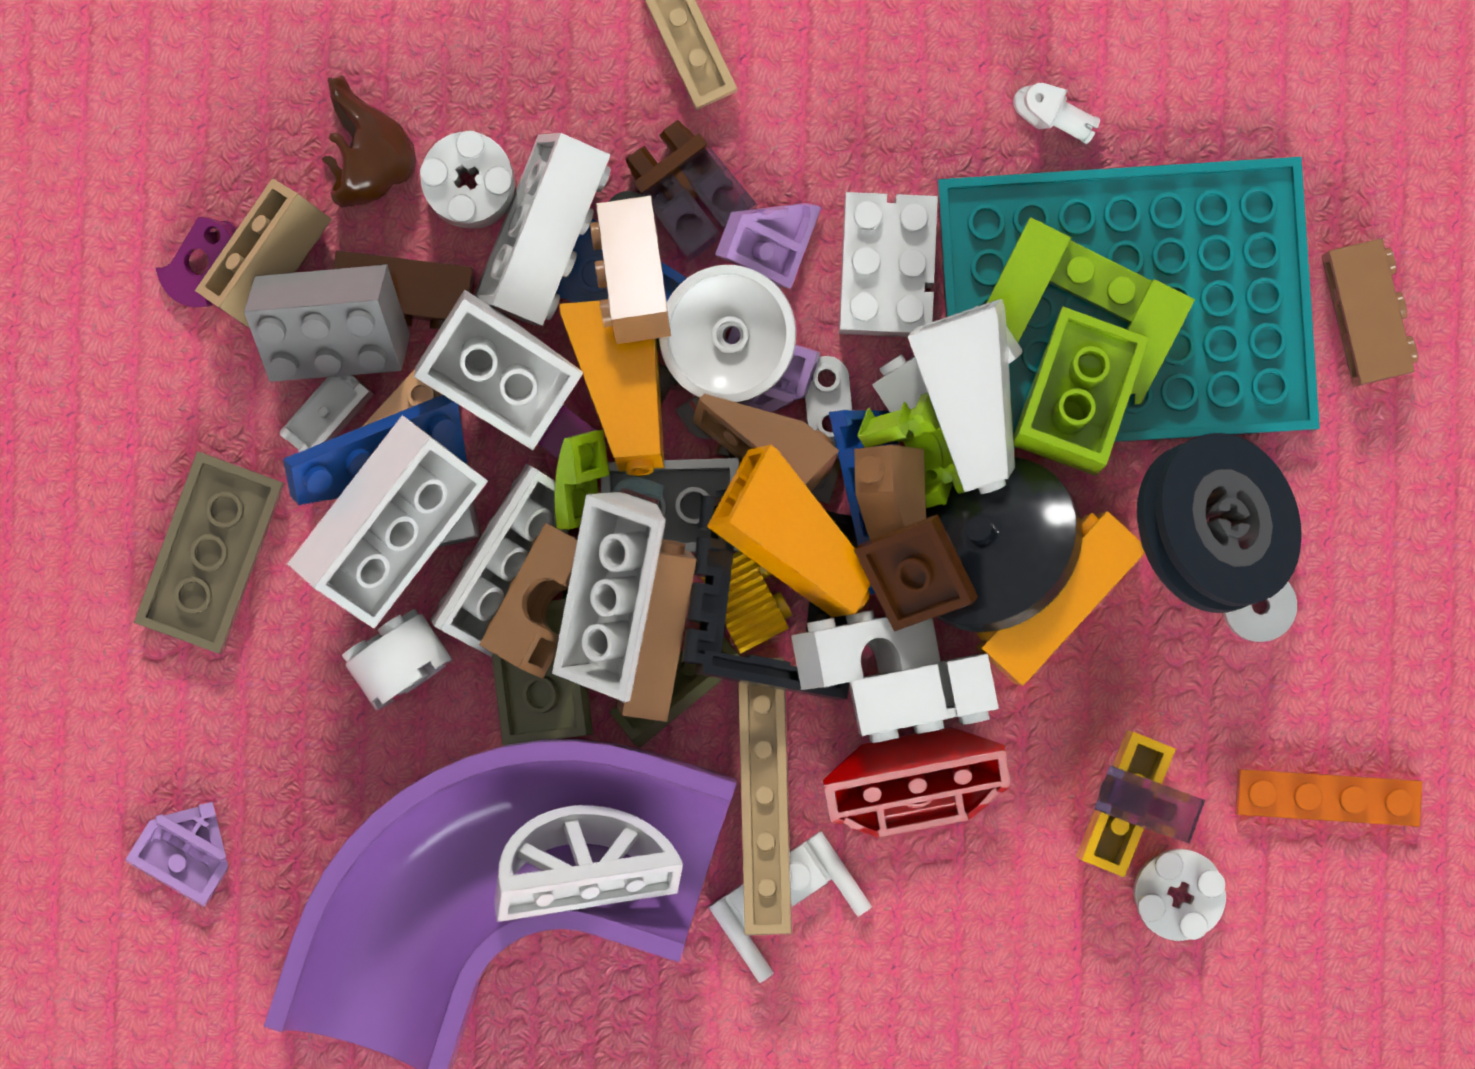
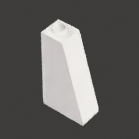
[907,299,1015,494]

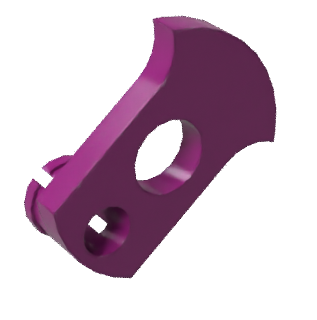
[156,217,237,307]

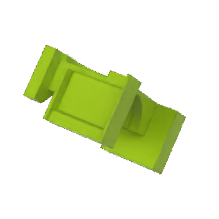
[857,393,965,508]

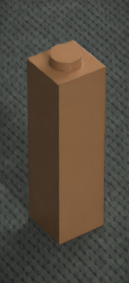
[616,539,697,722]

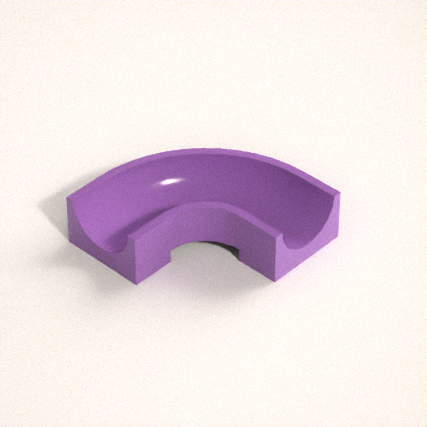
[264,739,737,1069]

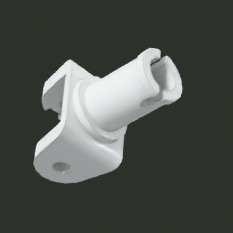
[1013,83,1100,144]

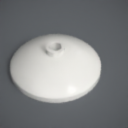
[659,265,797,403]

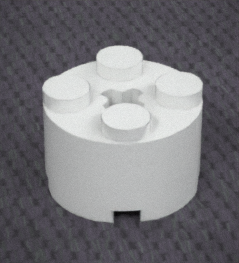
[420,131,515,229]
[342,609,453,711]

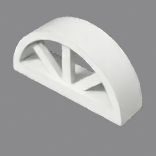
[494,805,683,922]

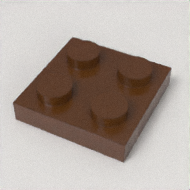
[854,514,978,632]

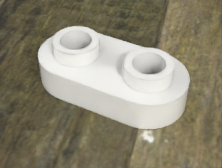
[805,356,852,447]

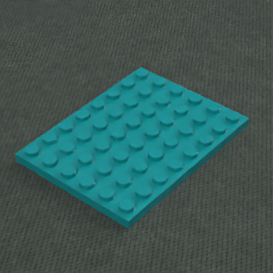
[937,157,1320,449]

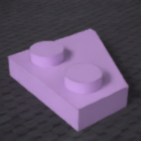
[715,203,821,289]

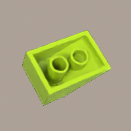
[1013,307,1149,476]

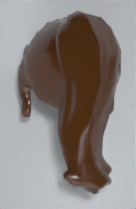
[322,75,417,208]

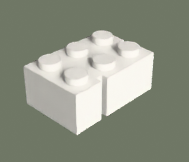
[839,192,938,337]
[849,653,999,743]

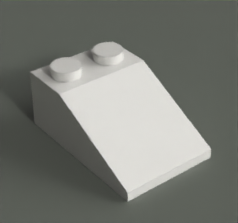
[414,290,583,450]

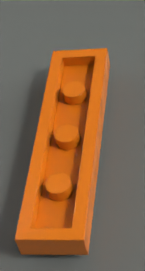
[1235,769,1423,827]

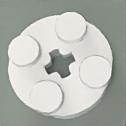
[1133,848,1226,941]

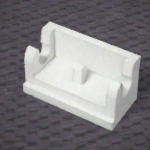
[279,375,374,452]

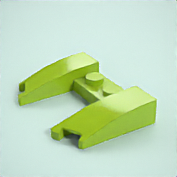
[986,217,1195,405]

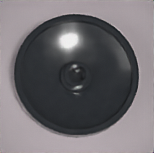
[926,457,1082,632]

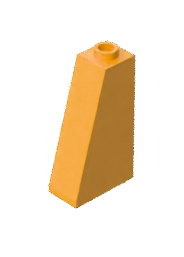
[559,301,665,476]
[707,444,871,617]

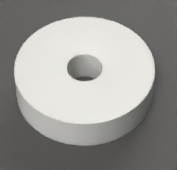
[1223,582,1297,642]

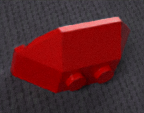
[823,727,1011,838]

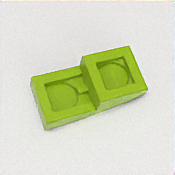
[555,430,609,530]

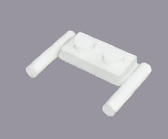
[708,831,872,983]

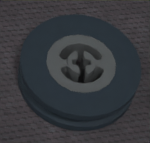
[1137,433,1302,613]

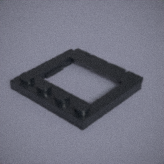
[682,489,858,700]

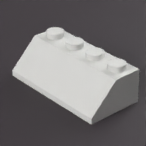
[474,133,611,326]
[287,415,488,628]
[430,464,569,657]
[552,492,666,702]

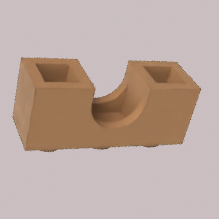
[479,523,578,679]

